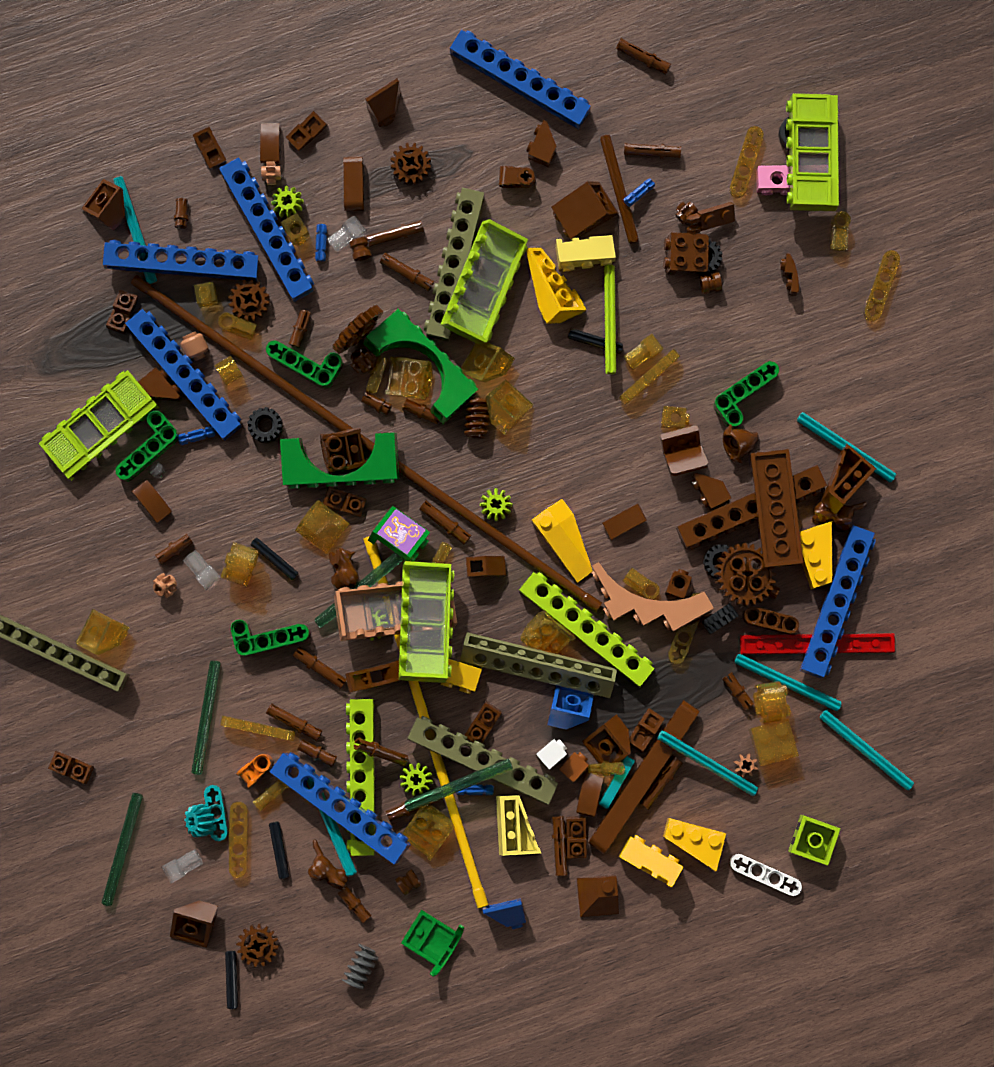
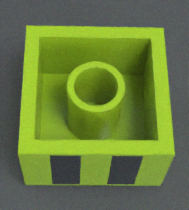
[788,815,841,865]

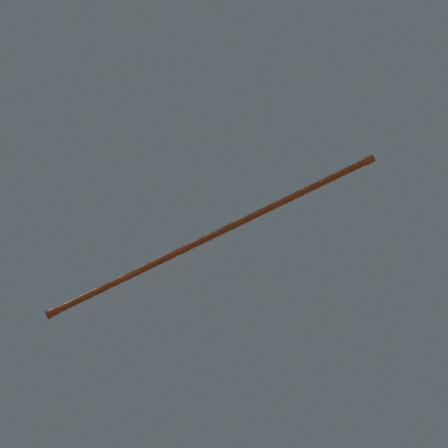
[131,275,602,612]

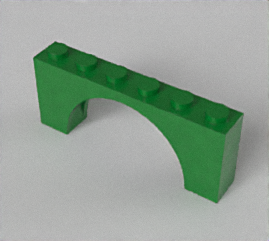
[363,309,478,424]
[280,432,399,489]

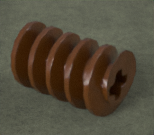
[464,398,491,439]

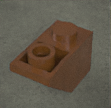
[526,120,557,168]
[138,367,182,402]
[691,473,731,511]
[466,556,506,578]

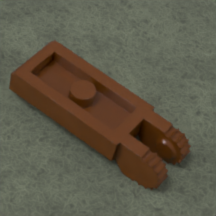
[686,202,735,234]

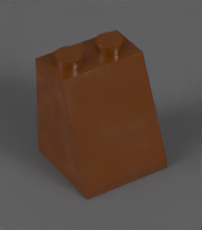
[551,181,619,239]

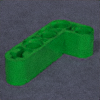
[266,340,343,389]
[713,361,779,429]
[116,411,179,482]
[231,620,310,656]

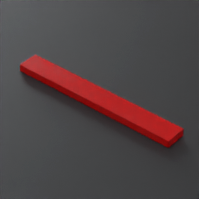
[740,633,895,655]

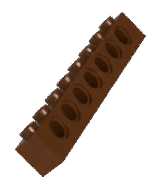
[676,465,827,550]

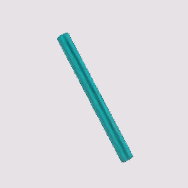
[113,176,157,284]
[797,412,896,482]
[734,654,842,711]
[820,710,914,790]
[658,731,758,796]
[307,771,357,877]

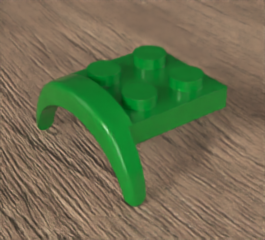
[401,909,464,977]

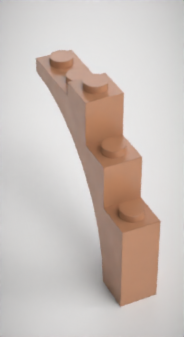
[591,562,714,632]

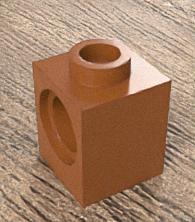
[559,752,589,782]

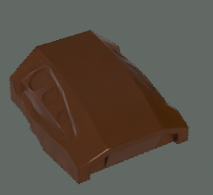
[320,428,366,472]

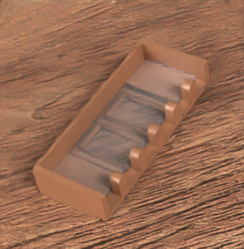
[334,581,457,641]

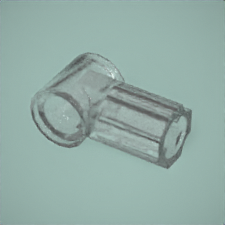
[327,216,367,252]
[183,550,221,590]
[162,849,203,884]

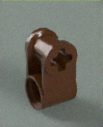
[499,166,535,188]

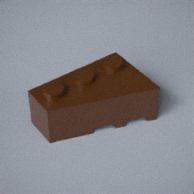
[821,444,876,514]

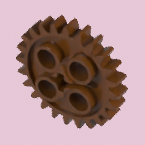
[332,304,384,354]
[714,543,777,606]

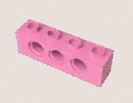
[756,165,828,195]

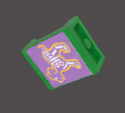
[368,506,430,564]

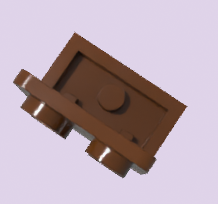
[663,232,709,275]
[660,425,708,476]

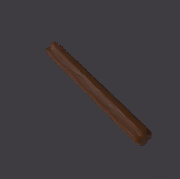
[600,135,639,244]

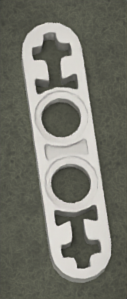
[730,854,802,896]

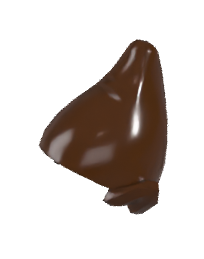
[722,424,759,463]

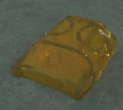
[385,357,433,400]
[295,500,350,554]
[520,610,575,654]
[402,804,454,860]

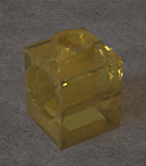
[281,213,310,245]
[194,282,219,308]
[214,356,243,385]
[661,406,690,429]

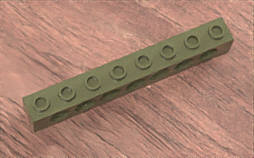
[424,187,484,342]
[0,615,130,692]
[460,632,617,698]
[407,716,558,805]

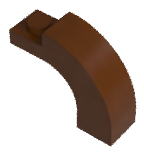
[345,660,402,692]

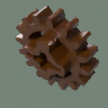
[390,143,431,185]
[228,280,270,322]
[236,924,279,967]

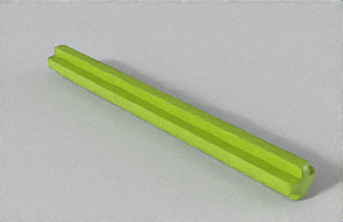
[604,265,616,375]

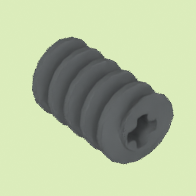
[342,944,379,989]

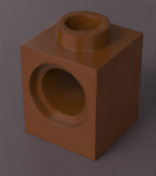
[665,569,692,599]

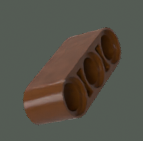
[343,157,364,211]
[743,607,799,634]

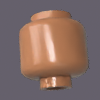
[180,331,209,361]

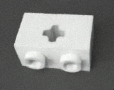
[536,739,567,769]

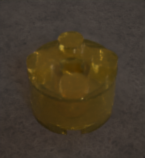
[221,542,259,587]
[753,681,791,723]

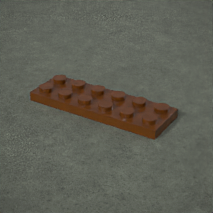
[750,449,803,568]

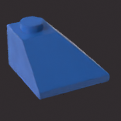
[547,685,594,729]
[483,898,526,929]

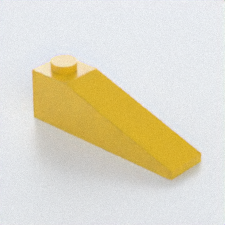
[526,248,586,324]
[532,499,593,583]

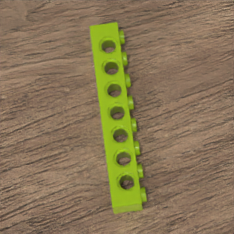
[519,572,654,687]
[346,699,375,856]

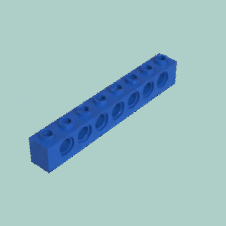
[450,29,591,130]
[219,157,314,302]
[103,240,258,281]
[125,309,242,441]
[800,525,876,679]
[270,752,411,864]

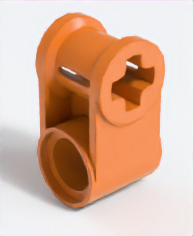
[236,754,273,789]

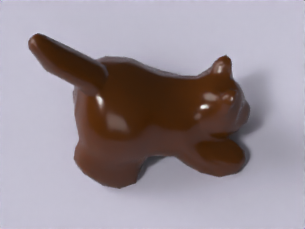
[812,502,867,532]
[329,548,365,589]
[308,839,348,890]

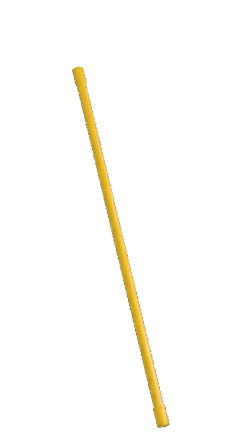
[363,536,489,908]

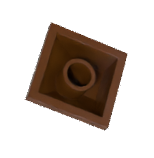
[365,78,401,127]
[81,179,125,231]
[582,714,631,771]
[577,875,619,917]
[170,900,218,948]

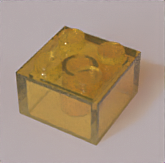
[748,718,799,766]

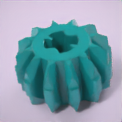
[184,804,215,838]

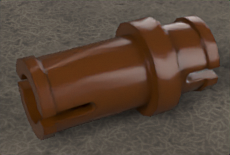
[173,198,189,229]
[361,392,392,415]

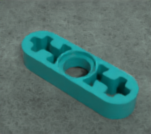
[599,756,635,809]
[204,785,228,841]

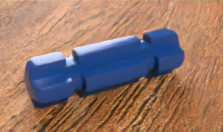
[623,179,655,207]
[315,224,327,262]
[178,426,215,445]
[456,784,494,795]

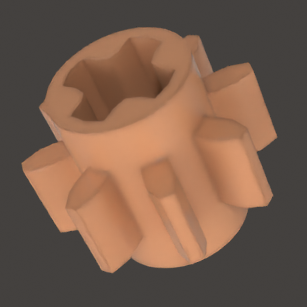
[261,161,281,185]
[153,573,177,598]
[733,754,758,777]

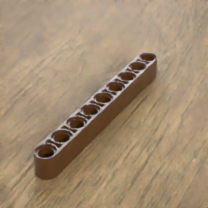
[588,700,700,854]

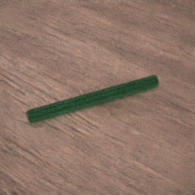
[315,553,404,628]
[191,660,221,775]
[404,759,513,812]
[101,793,143,906]

